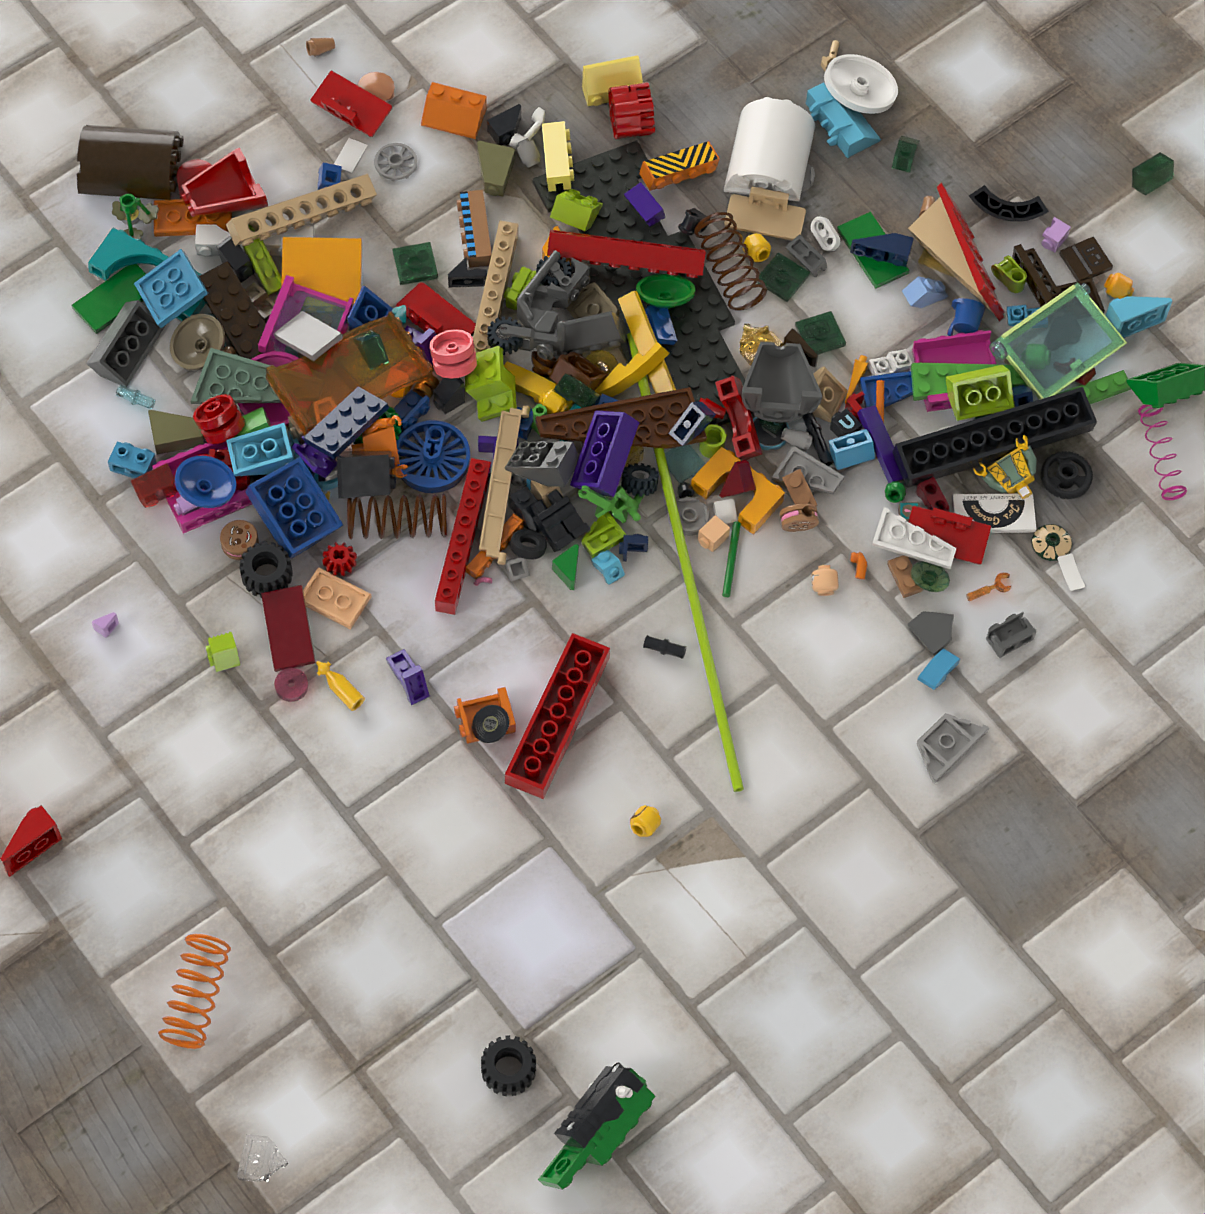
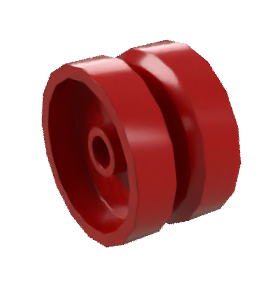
[193,394,245,444]

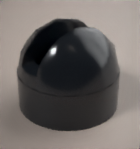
[677,482,694,498]

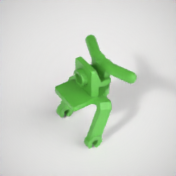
[578,486,645,523]

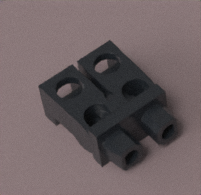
[531,489,590,552]

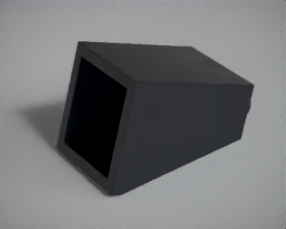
[337,451,396,498]

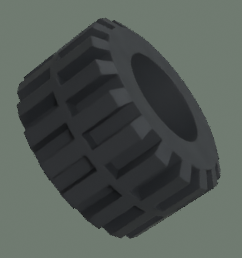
[239,541,293,598]
[481,1035,536,1096]

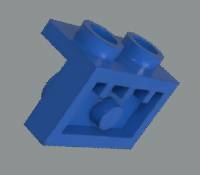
[394,390,430,432]

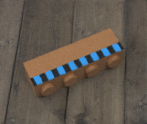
[457,190,492,268]

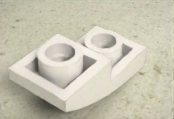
[867,349,912,376]

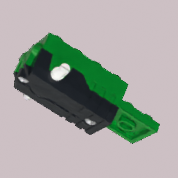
[538,1062,656,1190]

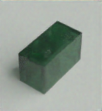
[1132,152,1174,195]

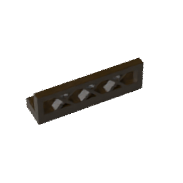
[1012,244,1067,313]

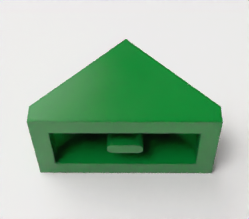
[552,544,579,590]

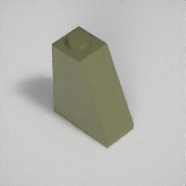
[477,140,515,197]
[148,410,204,455]

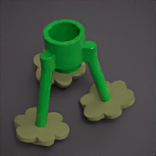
[112,194,159,240]

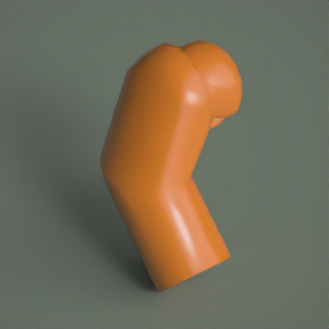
[850,552,867,580]

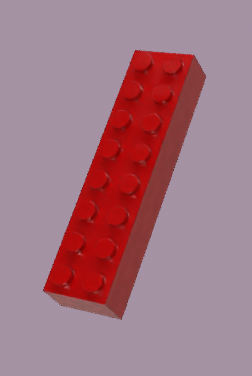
[505,633,610,799]

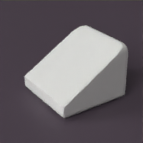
[713,498,738,524]

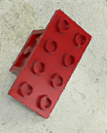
[310,70,392,137]
[908,506,991,565]

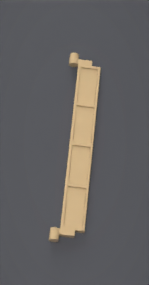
[479,406,530,565]

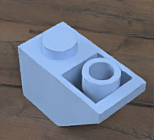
[902,276,948,308]

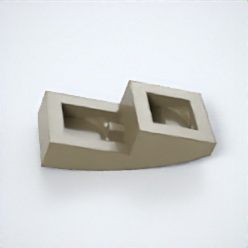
[245,282,275,323]

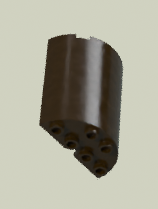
[77,125,184,200]

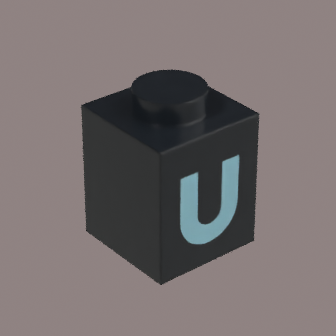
[830,408,862,437]

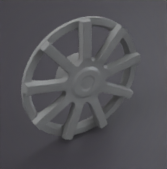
[374,143,417,181]

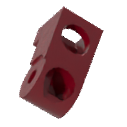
[915,477,950,512]

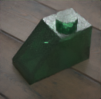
[892,136,920,173]

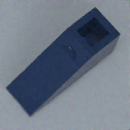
[850,233,914,267]

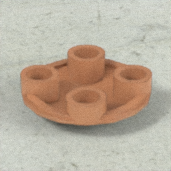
[358,72,395,101]

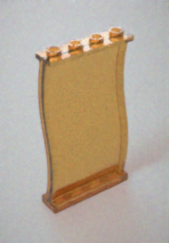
[266,311,433,436]

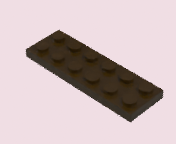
[199,261,266,359]

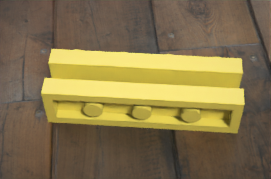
[542,121,574,192]

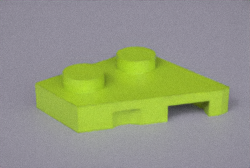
[582,512,626,558]

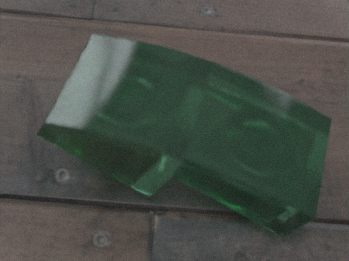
[553,373,600,408]

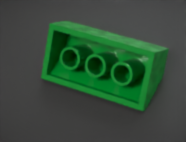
[1126,362,1205,408]

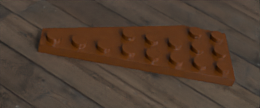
[535,387,707,449]

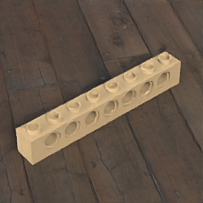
[226,174,377,246]
[473,220,519,352]

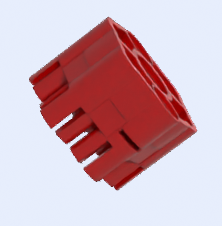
[608,82,655,139]

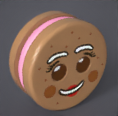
[780,504,819,532]
[220,520,259,560]

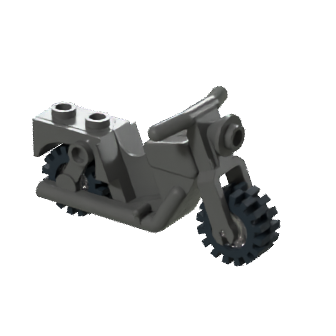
[487,251,590,360]

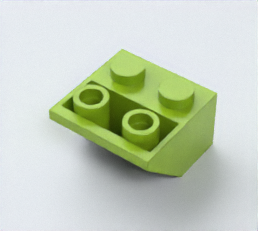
[550,189,603,231]

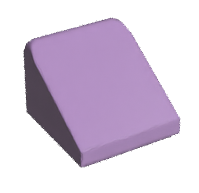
[92,612,119,638]

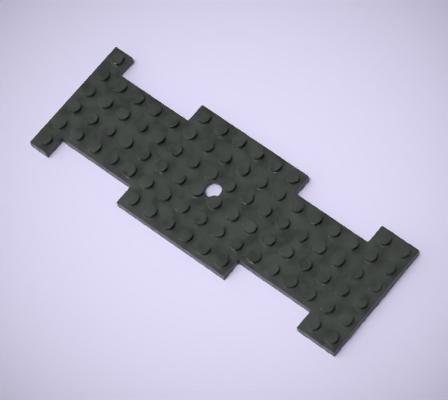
[533,140,754,426]

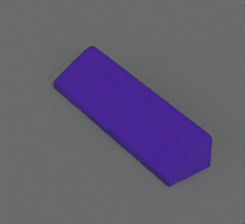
[857,405,903,483]

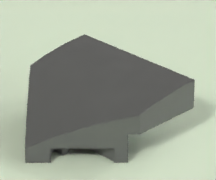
[907,611,954,655]

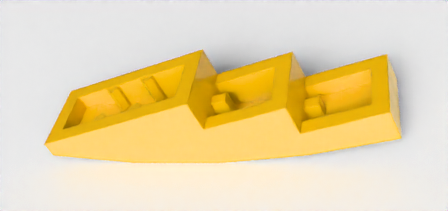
[594,342,670,397]
[504,361,576,411]

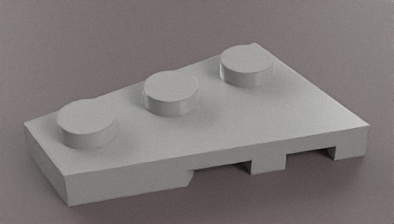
[772,446,844,494]

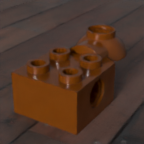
[531,351,608,400]

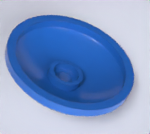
[175,456,236,508]

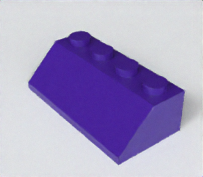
[570,411,639,497]

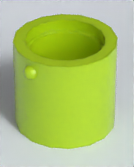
[699,424,727,458]

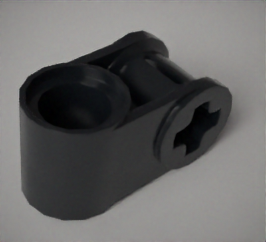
[678,208,711,235]

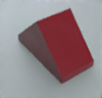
[719,460,756,498]

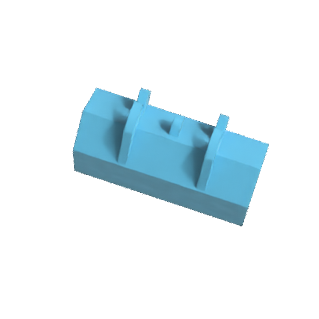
[806,82,881,158]

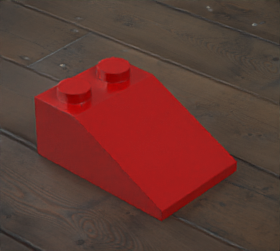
[0,805,62,877]

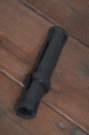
[802,412,834,466]

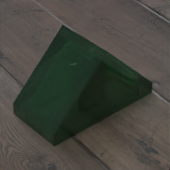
[353,330,389,370]

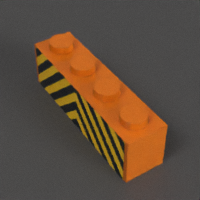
[639,141,720,191]

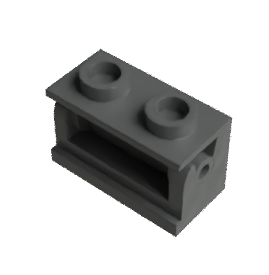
[986,612,1036,658]

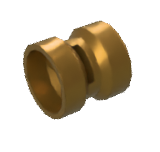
[413,372,440,398]

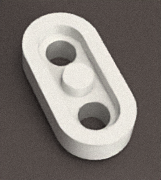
[811,216,840,251]

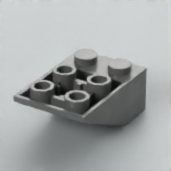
[505,441,579,487]

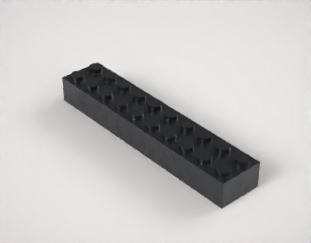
[893,387,1097,488]

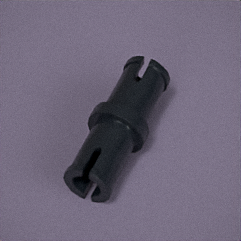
[643,635,687,659]

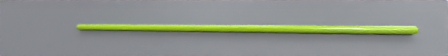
[627,333,744,792]

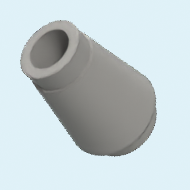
[781,428,812,451]

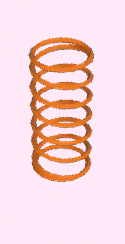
[158,934,231,1049]

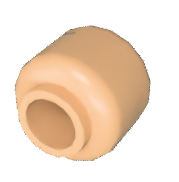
[811,565,839,596]

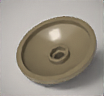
[170,314,225,370]

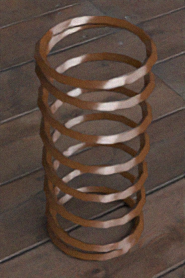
[694,212,767,311]
[347,494,447,540]

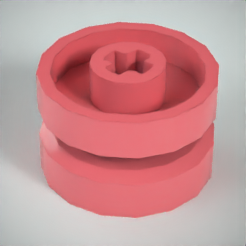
[430,330,477,379]

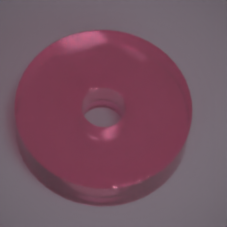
[274,668,308,702]

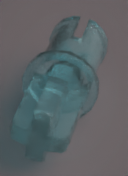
[116,384,156,409]

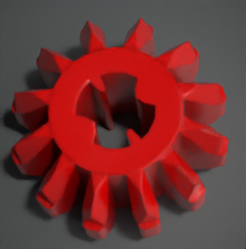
[322,542,357,577]

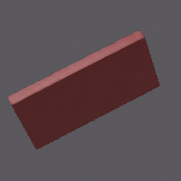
[261,585,316,672]

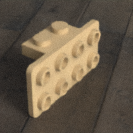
[724,186,806,241]

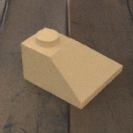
[813,367,848,423]

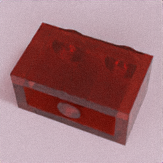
[131,463,178,508]

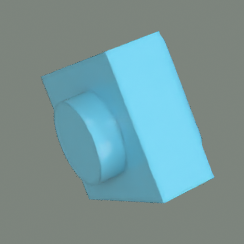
[591,550,625,585]

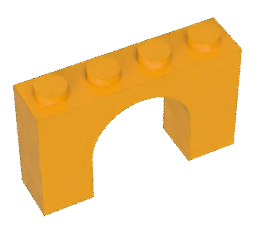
[691,447,785,535]

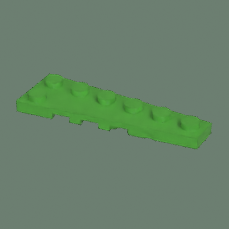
[911,363,1030,401]

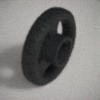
[1040,451,1093,499]

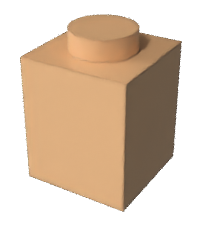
[698,515,730,552]

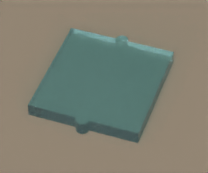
[665,445,705,484]

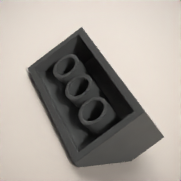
[86,300,166,387]

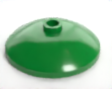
[636,274,695,309]

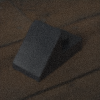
[448,257,487,288]

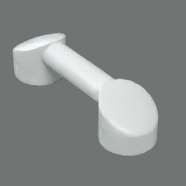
[509,107,545,150]

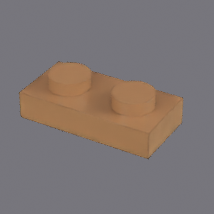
[782,469,818,506]
[887,555,923,598]

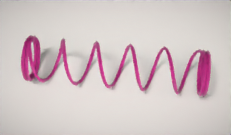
[1138,404,1187,500]

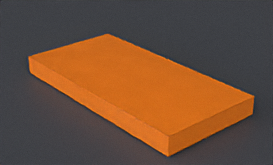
[154,199,232,237]

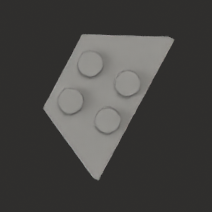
[916,713,989,784]

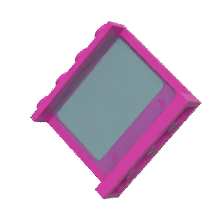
[258,275,354,375]

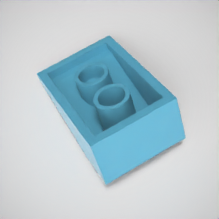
[1106,296,1173,338]
[226,423,296,476]

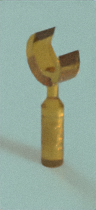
[966,572,1012,601]

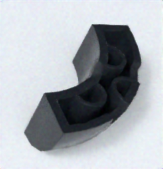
[969,185,1049,221]

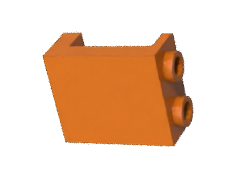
[454,687,516,744]

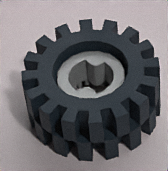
[621,463,659,497]

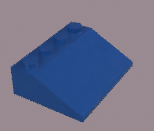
[245,457,343,559]

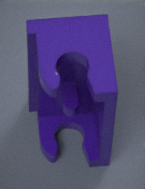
[624,182,666,227]
[291,436,337,478]

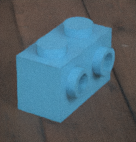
[829,429,875,470]
[108,441,157,483]

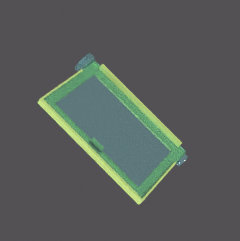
[989,282,1127,400]

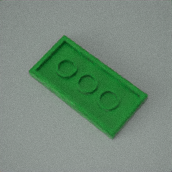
[837,212,910,289]
[72,264,146,334]

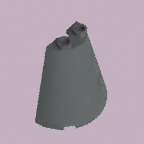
[742,342,822,423]

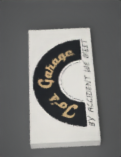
[952,493,1036,533]

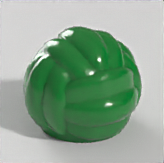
[885,482,906,503]

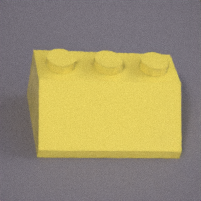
[582,55,643,106]

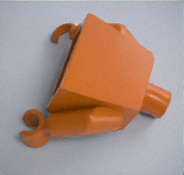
[351,415,408,478]

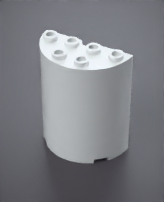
[724,97,815,202]

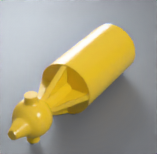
[316,661,365,711]

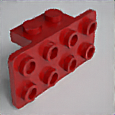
[396,282,476,335]

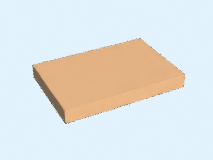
[303,567,372,630]

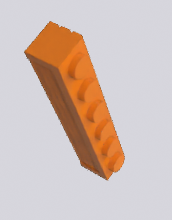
[466,513,524,579]

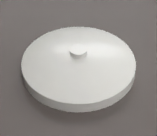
[824,54,898,114]

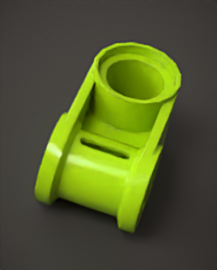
[991,255,1027,293]

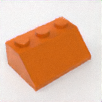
[421,82,487,139]

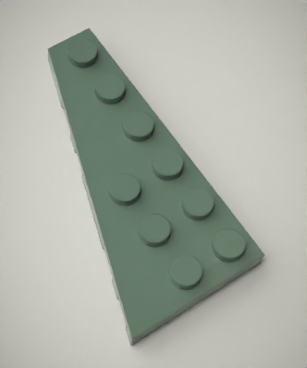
[190,348,325,404]

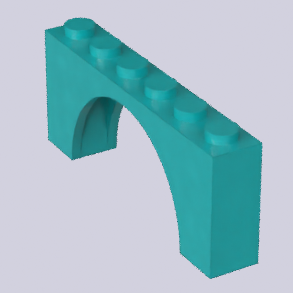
[88,227,206,321]

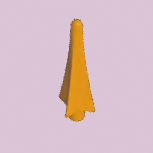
[845,355,868,404]

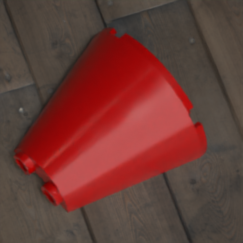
[181,147,268,217]

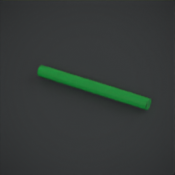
[722,522,741,597]

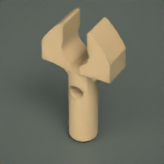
[821,40,839,71]

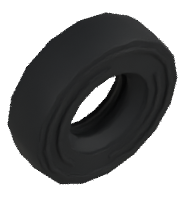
[510,529,547,560]

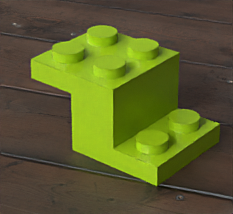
[465,346,517,422]

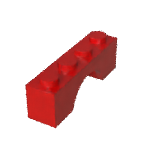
[715,376,763,460]

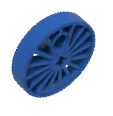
[396,420,470,493]

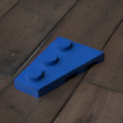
[859,371,913,408]

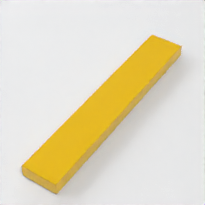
[618,291,676,394]

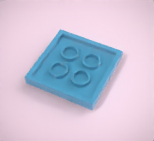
[134,249,209,328]

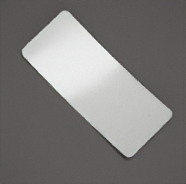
[1058,553,1085,591]

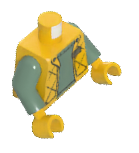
[973,435,1037,499]

